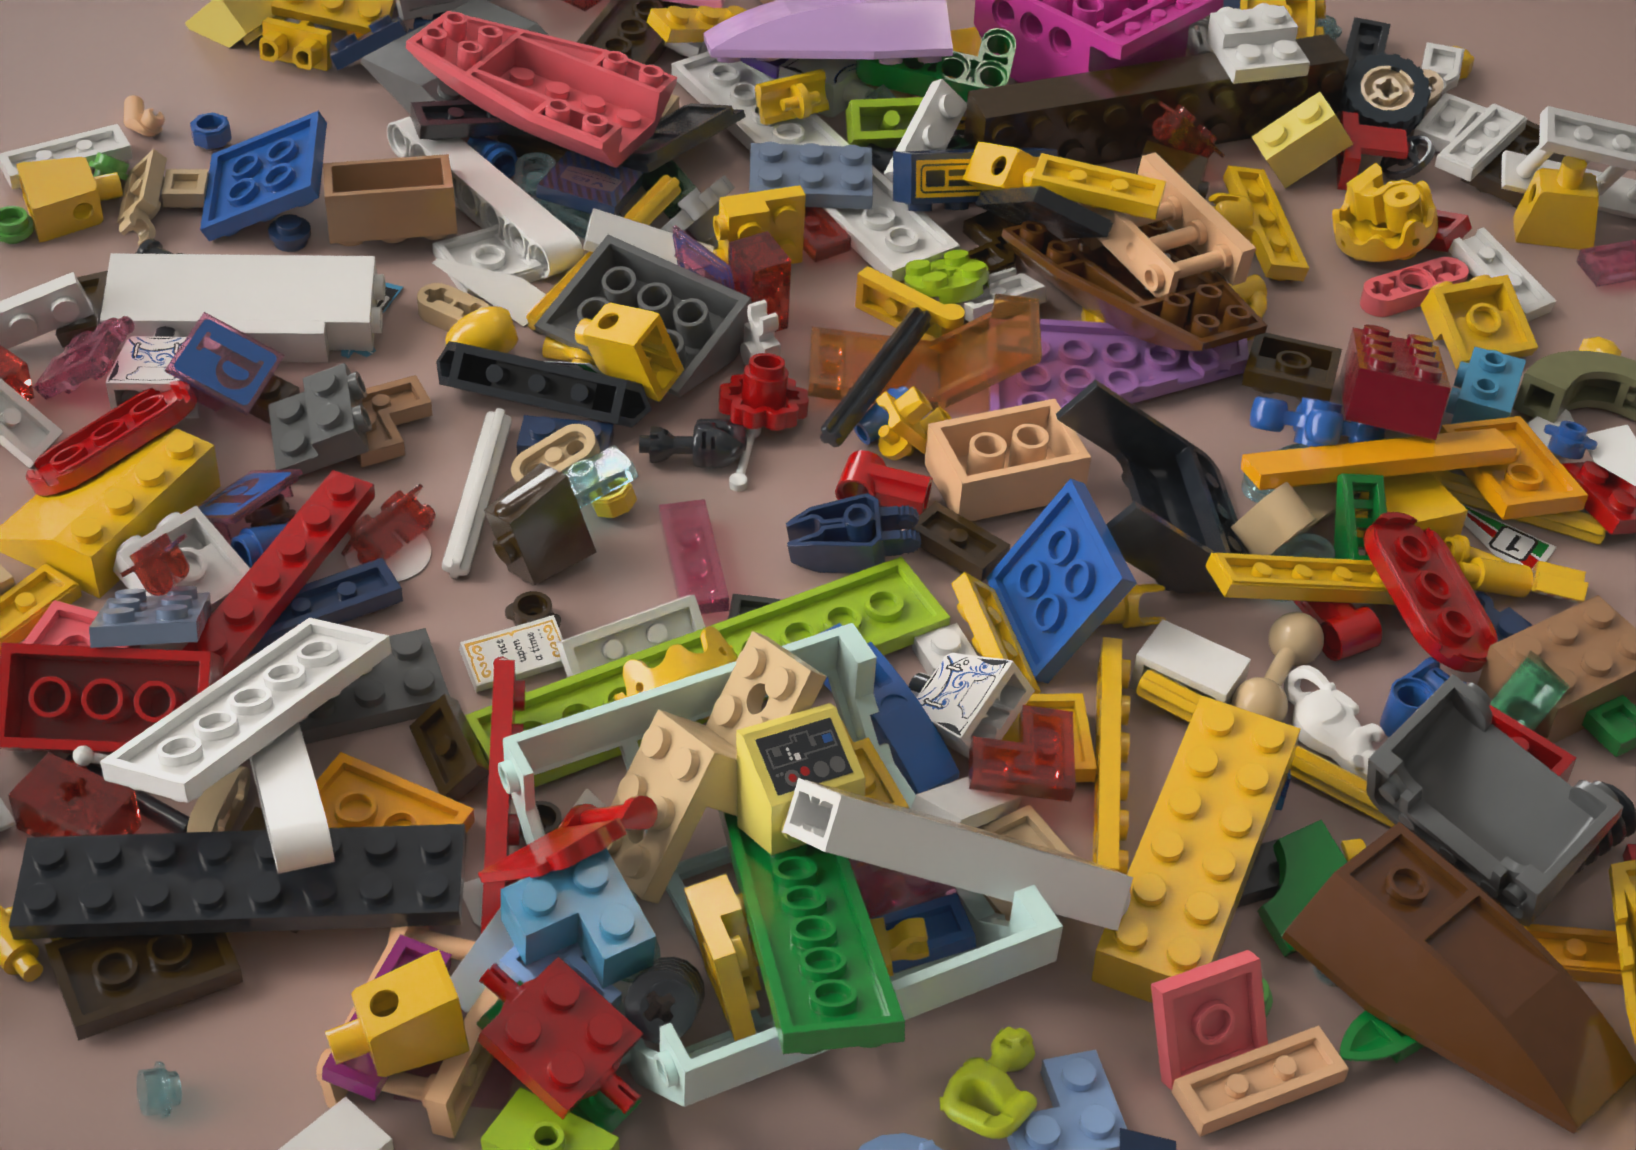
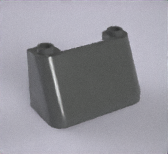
[1366,674,1623,927]

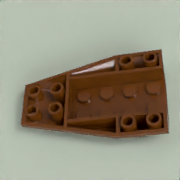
[1002,220,1267,351]
[1282,822,1636,1134]

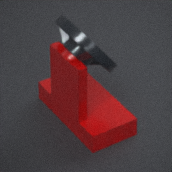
[1335,111,1435,191]

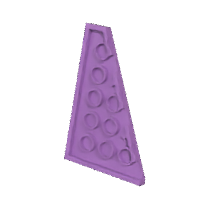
[988,316,1249,411]

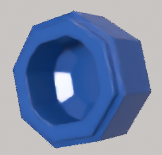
[190,112,232,149]

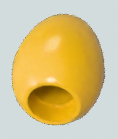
[445,306,519,353]

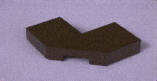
[963,211,1017,275]

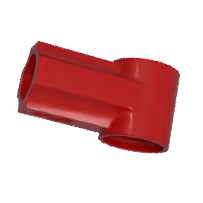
[835,450,933,515]
[1293,600,1382,661]

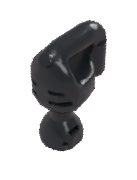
[639,419,748,468]

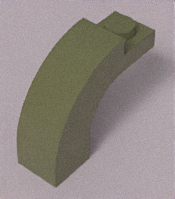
[1513,351,1636,423]

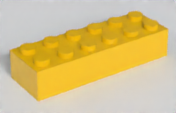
[1091,695,1301,1003]

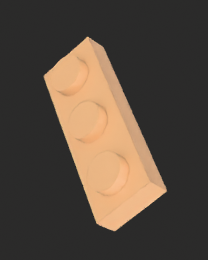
[1172,1025,1349,1137]

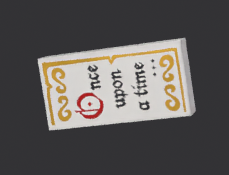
[459,615,563,693]

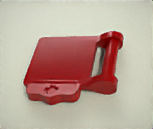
[478,796,658,883]

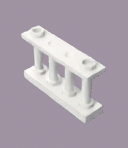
[1501,106,1636,219]

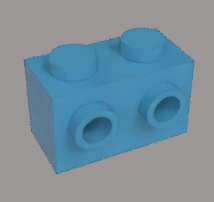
[1445,347,1526,424]

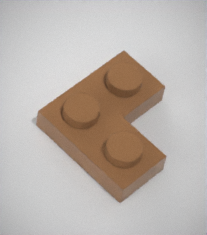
[356,375,433,467]

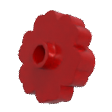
[718,353,809,431]

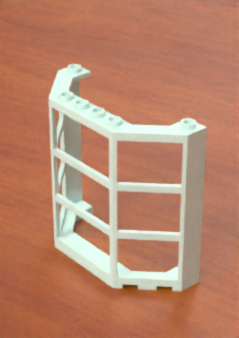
[498,623,1063,1107]

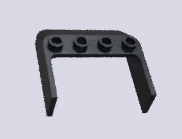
[1056,379,1250,593]

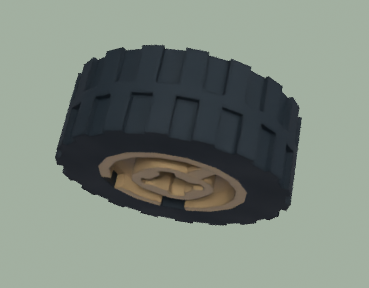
[1339,53,1431,136]

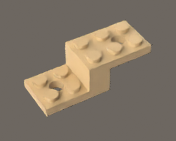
[607,631,826,904]

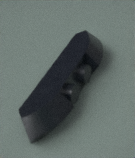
[436,341,652,428]

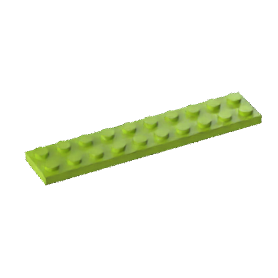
[465,556,950,788]

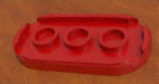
[26,381,197,496]
[1364,512,1498,673]

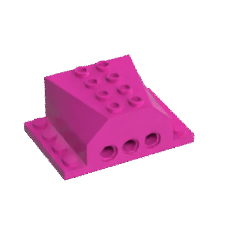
[974,0,1224,83]

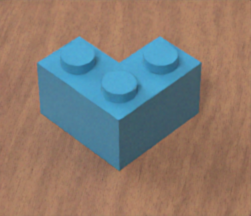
[501,848,656,989]

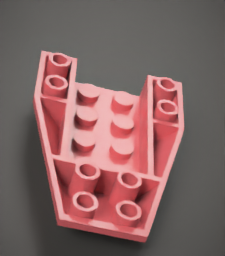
[406,11,677,168]

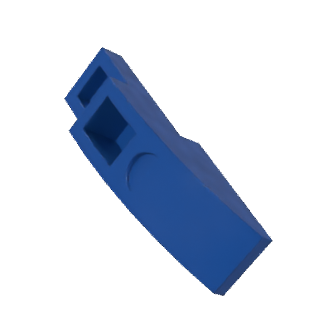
[819,623,960,794]

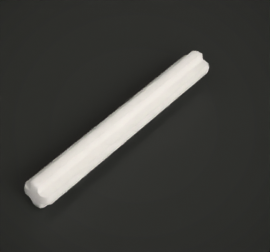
[442,408,512,579]

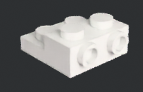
[1206,3,1310,84]
[113,506,250,611]

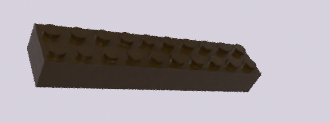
[964,34,1349,165]

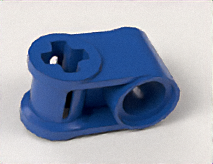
[1380,657,1467,737]

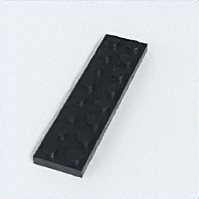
[9,824,467,939]

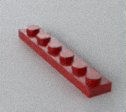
[182,470,375,677]
[481,660,526,934]

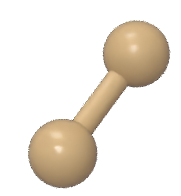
[1231,612,1324,722]

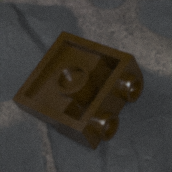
[1242,333,1342,402]

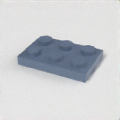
[749,142,873,209]
[89,586,211,648]

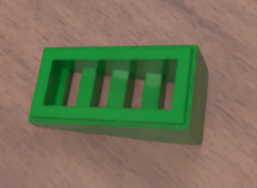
[1334,473,1387,560]

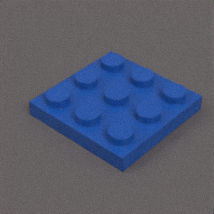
[200,110,327,242]
[986,478,1137,684]

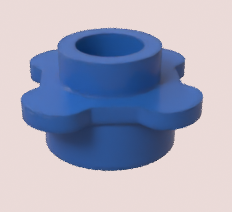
[1544,421,1598,459]

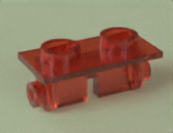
[1152,101,1225,163]
[341,484,436,564]
[120,532,190,596]

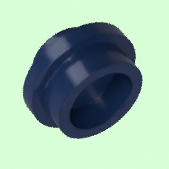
[268,214,311,252]

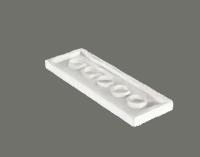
[100,618,392,803]

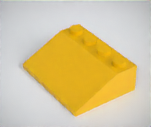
[0,428,221,599]

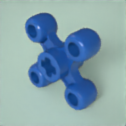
[1250,396,1386,447]

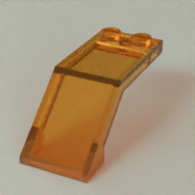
[807,293,1042,411]

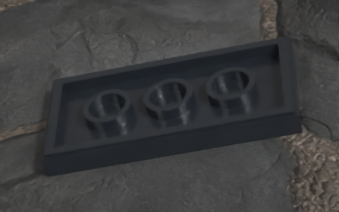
[975,186,1113,239]

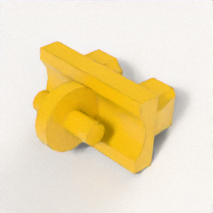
[259,17,332,71]
[755,69,829,126]
[876,386,952,461]

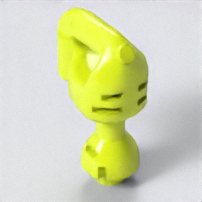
[939,1026,1038,1139]

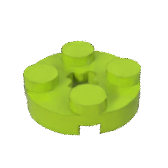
[904,250,990,305]

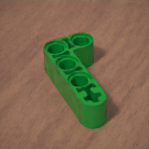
[856,28,1016,103]

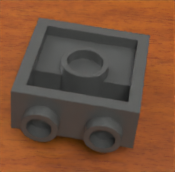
[268,363,372,482]

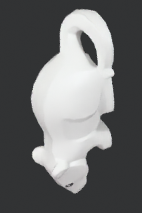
[1284,665,1385,780]

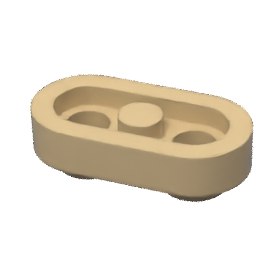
[511,424,600,483]

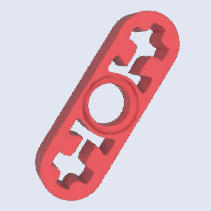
[1360,257,1469,317]

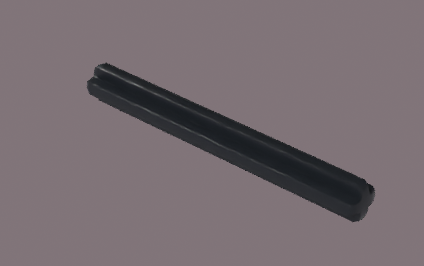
[820,307,931,447]

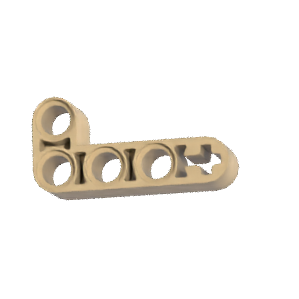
[1231,442,1361,555]

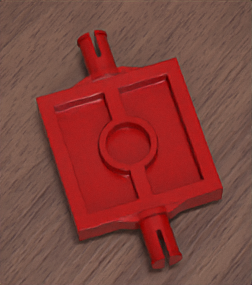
[477,956,643,1120]

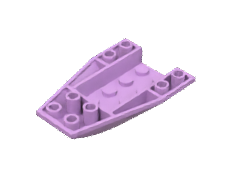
[704,0,953,65]

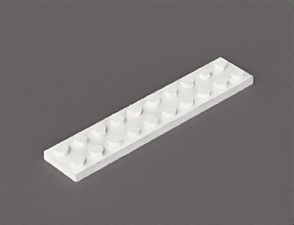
[672,51,960,281]

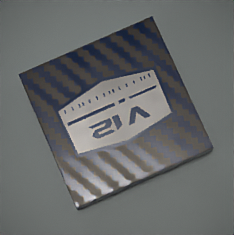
[536,151,644,215]

